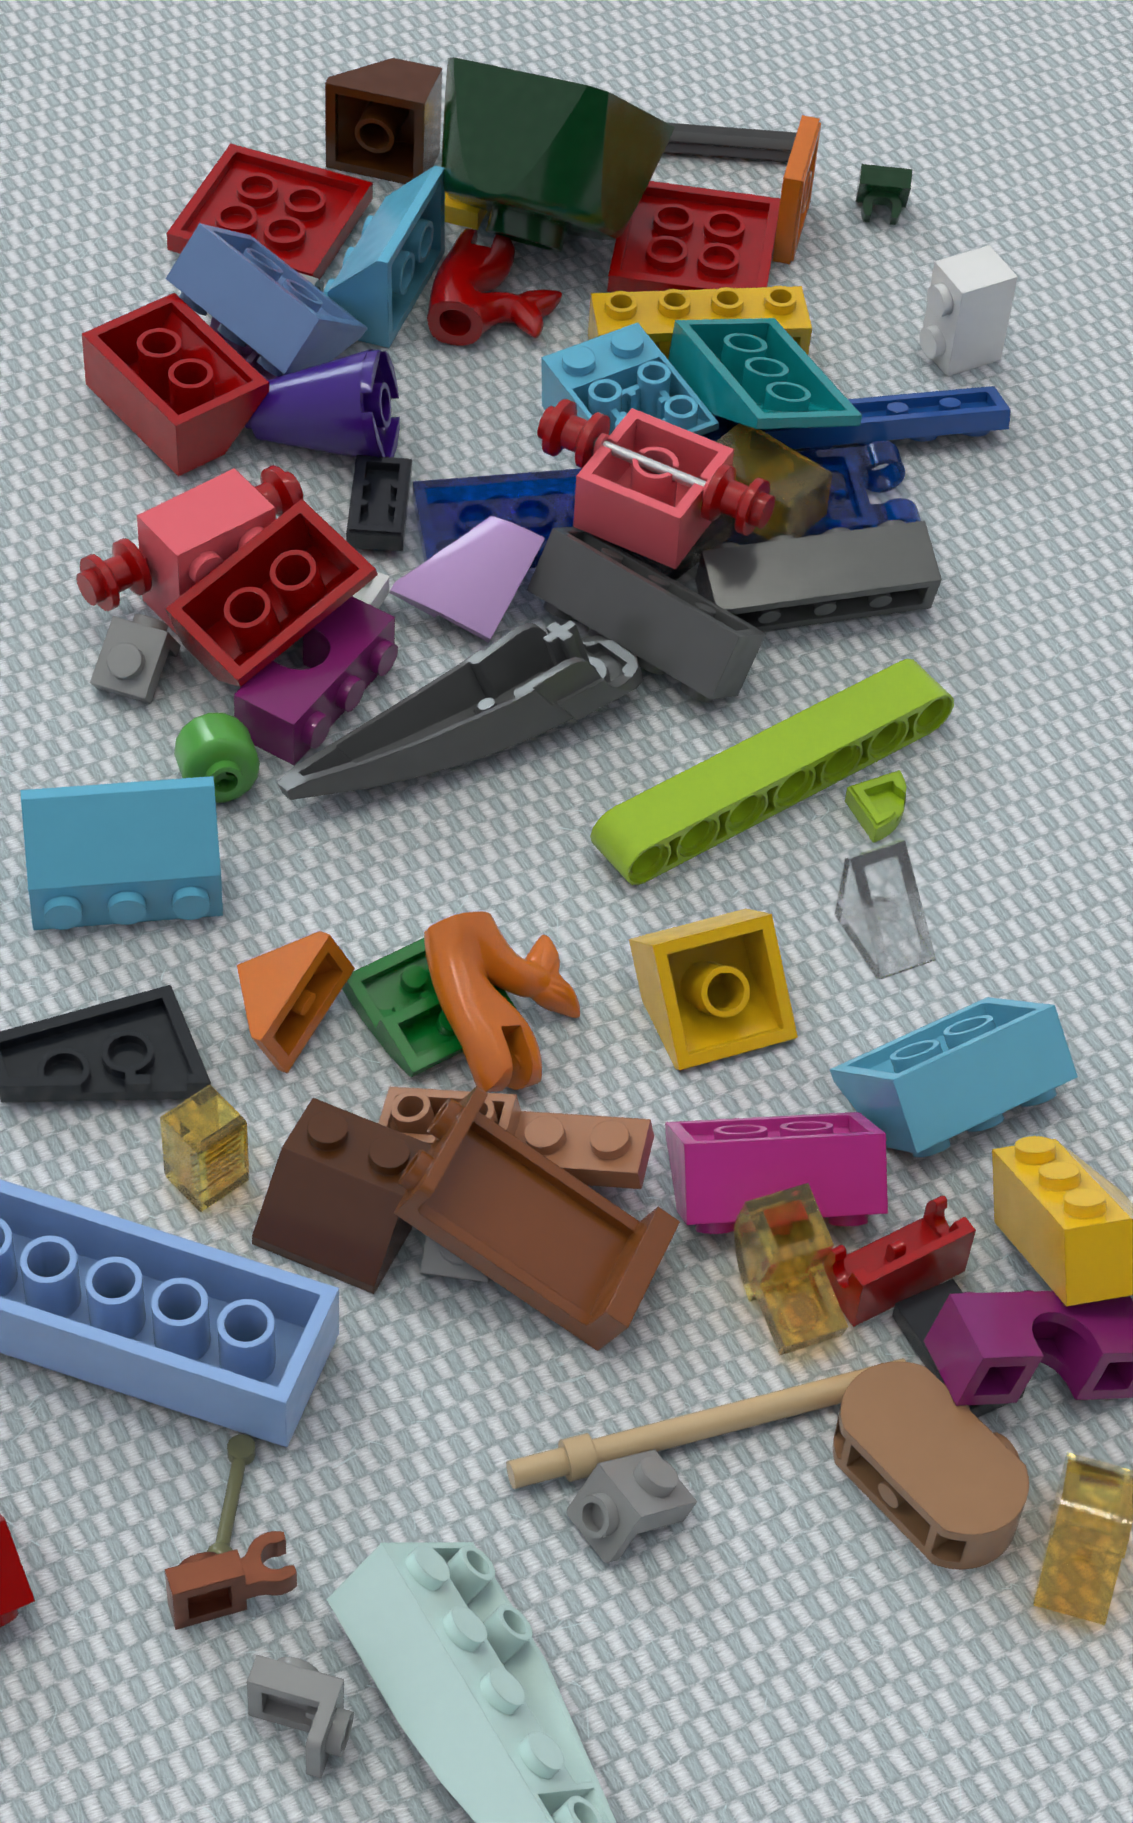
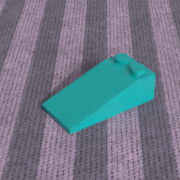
[668,318,862,429]

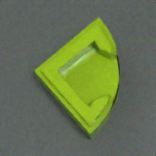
[845,770,907,843]

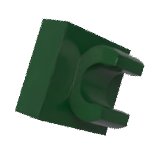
[856,164,913,225]

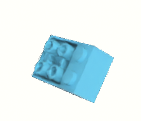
[541,322,719,436]

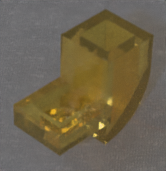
[734,1183,848,1355]
[1033,1452,1133,1625]

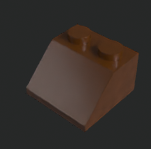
[325,58,442,184]
[252,1098,431,1294]

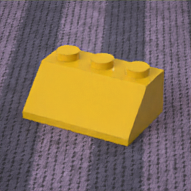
[992,1136,1133,1306]

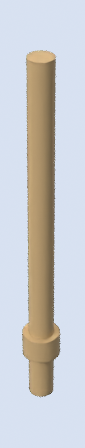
[506,1358,906,1489]

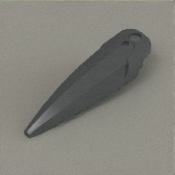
[277,620,644,800]

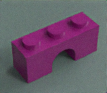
[234,596,398,766]
[924,1290,1133,1406]

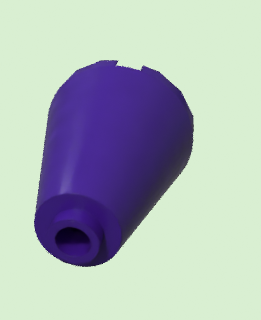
[245,349,400,458]

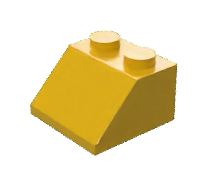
[629,908,798,1070]

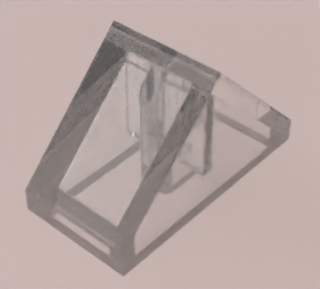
[834,840,936,979]

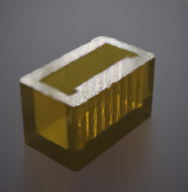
[160,1085,249,1212]

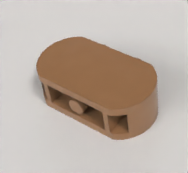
[832,1361,1029,1570]

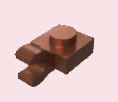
[165,1531,297,1630]

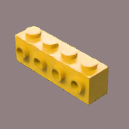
[588,286,812,359]

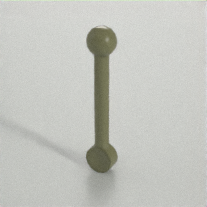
[207,1434,256,1554]

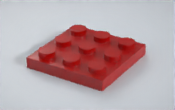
[166,143,373,281]
[607,181,780,292]

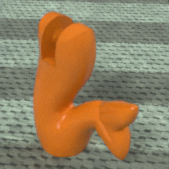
[424,911,580,1092]

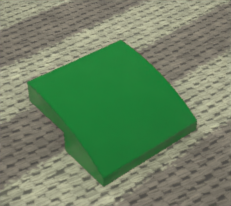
[342,938,516,1077]

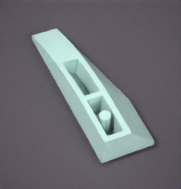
[326,1542,617,1823]

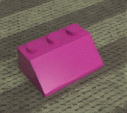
[665,1112,888,1234]

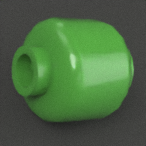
[174,713,260,803]

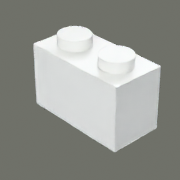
[919,245,1018,377]

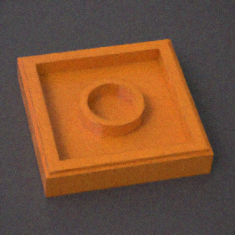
[772,115,821,264]

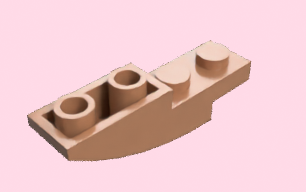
[378,1086,654,1189]

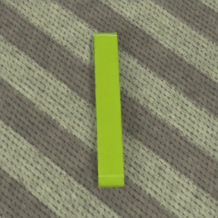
[590,659,954,885]

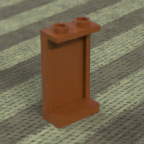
[394,1086,680,1351]

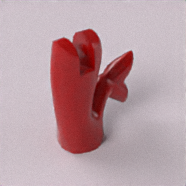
[427,228,562,346]

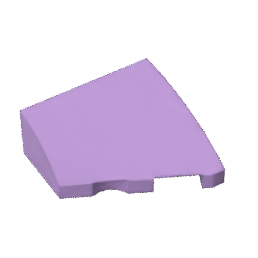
[389,516,545,643]

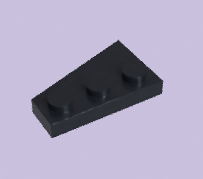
[0,985,212,1103]

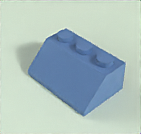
[165,223,367,377]

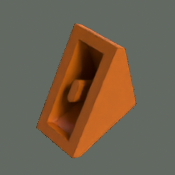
[237,931,355,1073]

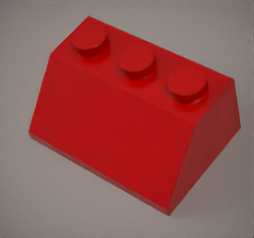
[82,293,269,477]
[165,499,378,687]

